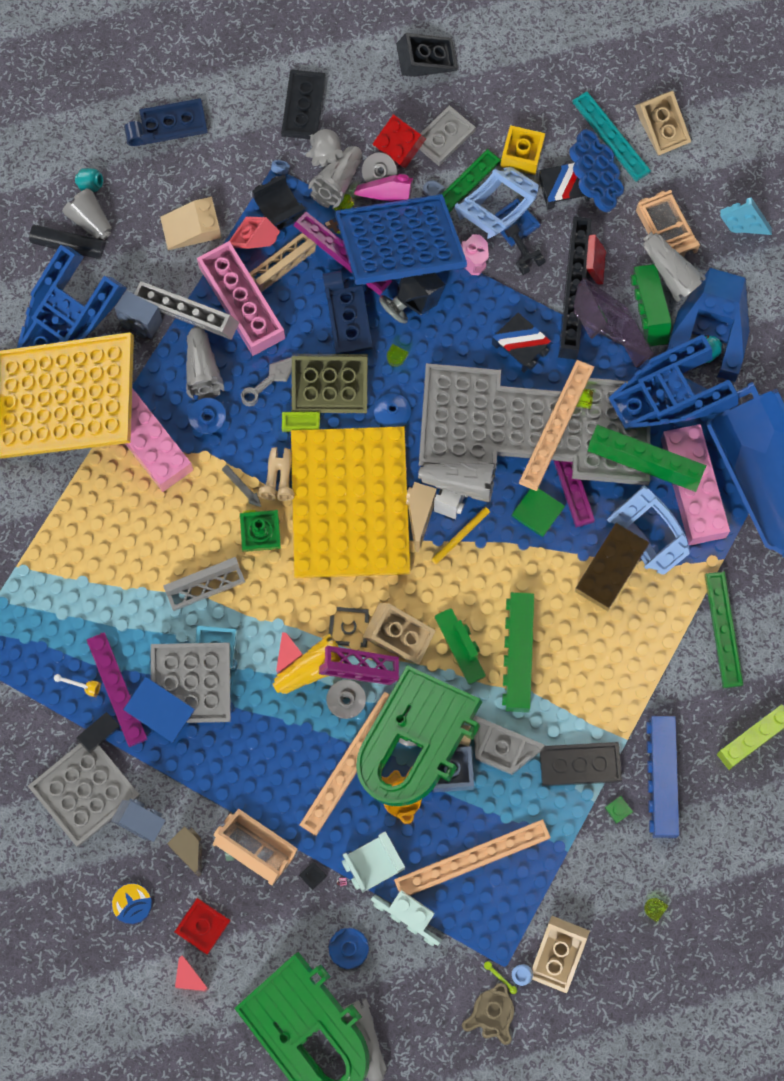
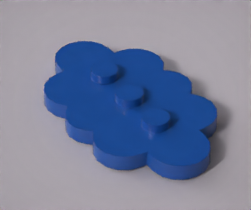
[569,129,624,212]

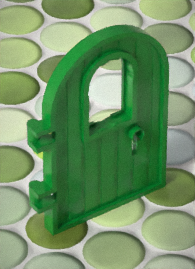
[356,665,482,806]
[234,952,370,1081]

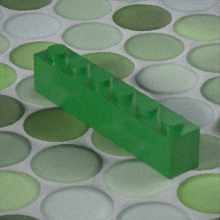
[587,425,707,492]
[502,592,534,713]

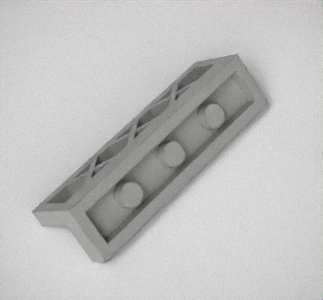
[163,557,245,611]

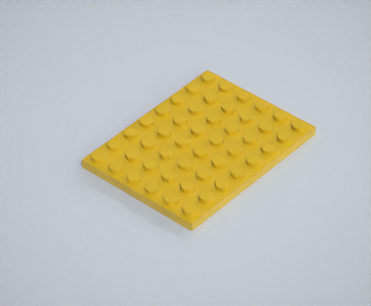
[0,332,134,459]
[291,427,410,578]

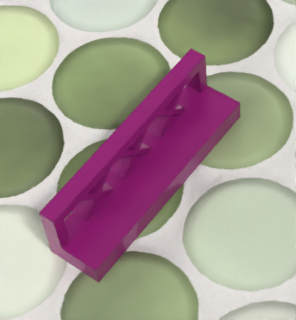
[319,645,399,685]

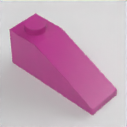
[354,174,413,202]

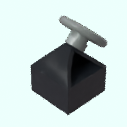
[379,273,446,324]

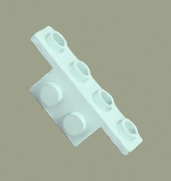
[371,890,442,946]

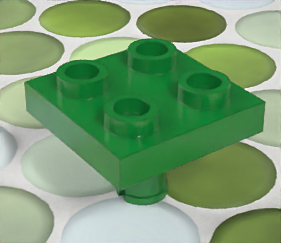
[240,510,281,552]

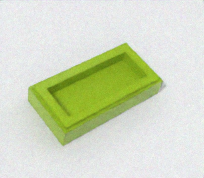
[282,412,320,432]

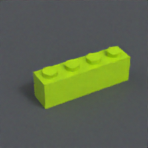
[717,704,784,770]

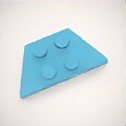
[720,197,772,235]

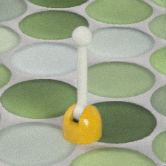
[54,674,101,698]

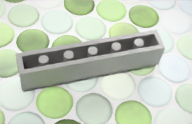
[134,281,239,340]

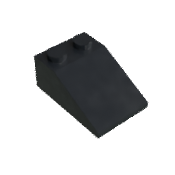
[396,33,458,77]

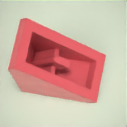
[276,632,303,674]
[175,956,208,992]

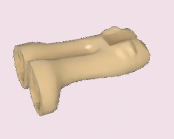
[258,447,294,501]

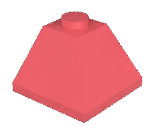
[229,217,280,249]

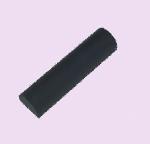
[29,224,106,259]

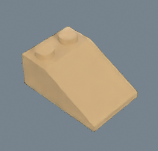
[635,91,691,156]
[160,197,221,250]
[406,482,437,553]
[362,603,436,665]
[532,916,590,993]

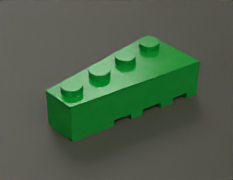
[630,264,671,347]

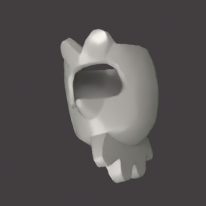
[306,129,344,167]

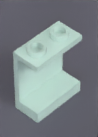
[341,831,405,893]

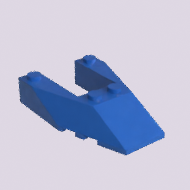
[17,245,127,348]
[667,268,750,382]
[609,334,739,430]

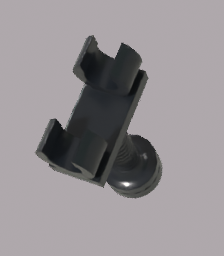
[504,224,546,275]

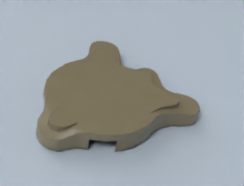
[462,983,514,1045]

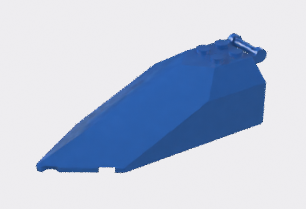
[707,382,784,557]

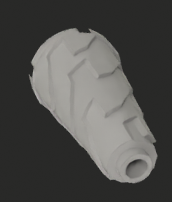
[309,146,362,208]
[643,232,706,302]
[186,327,224,400]
[418,462,496,502]
[342,998,387,1081]

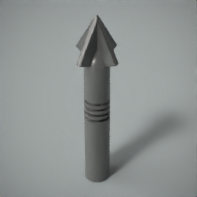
[222,465,261,507]

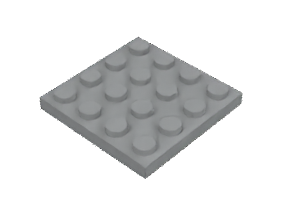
[151,643,231,723]
[28,744,140,848]

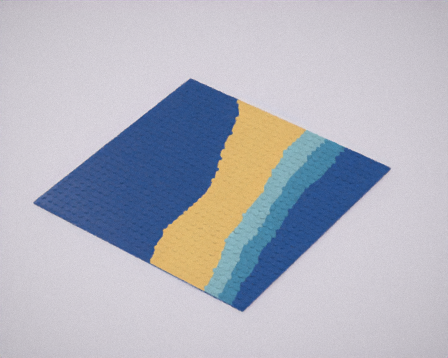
[0,170,749,967]

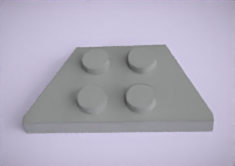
[473,716,545,775]

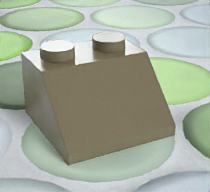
[167,826,202,877]

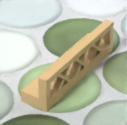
[249,233,317,292]

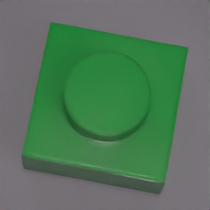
[605,796,633,824]

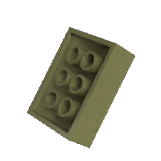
[292,354,368,413]

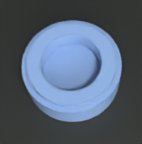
[512,964,533,986]

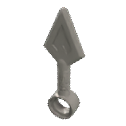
[241,357,292,407]

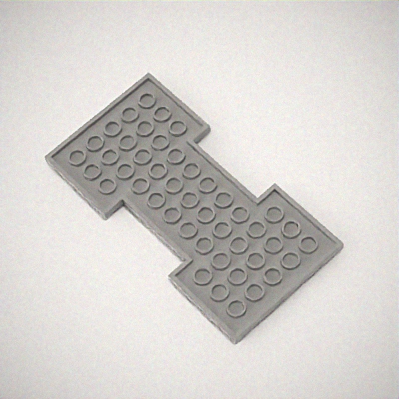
[419,363,650,485]

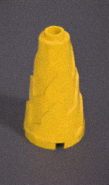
[272,633,344,694]

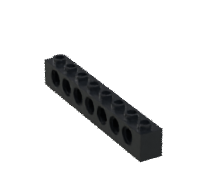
[558,216,592,360]

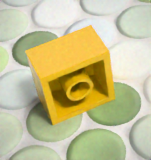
[501,125,545,175]

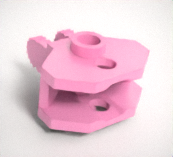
[461,234,489,275]

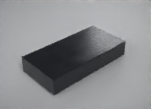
[76,712,120,753]

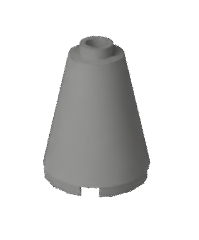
[62,188,112,240]

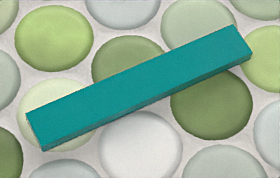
[572,91,651,182]

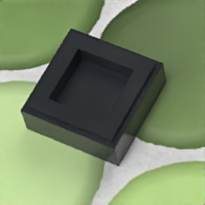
[299,861,327,890]

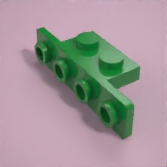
[435,608,486,685]

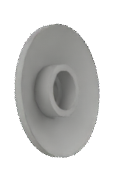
[362,153,397,183]
[326,680,366,719]

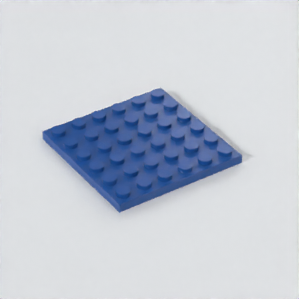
[335,194,467,285]

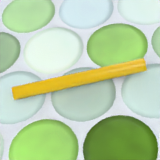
[431,507,490,564]

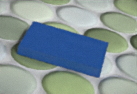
[123,676,195,743]

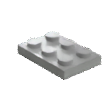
[419,105,476,166]

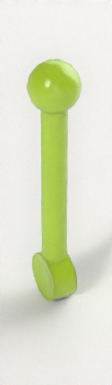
[484,961,517,994]

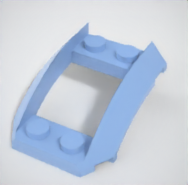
[455,167,539,239]
[607,486,690,575]

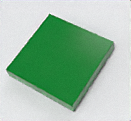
[512,488,565,537]

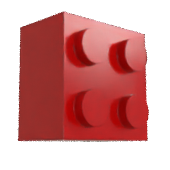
[372,114,426,169]

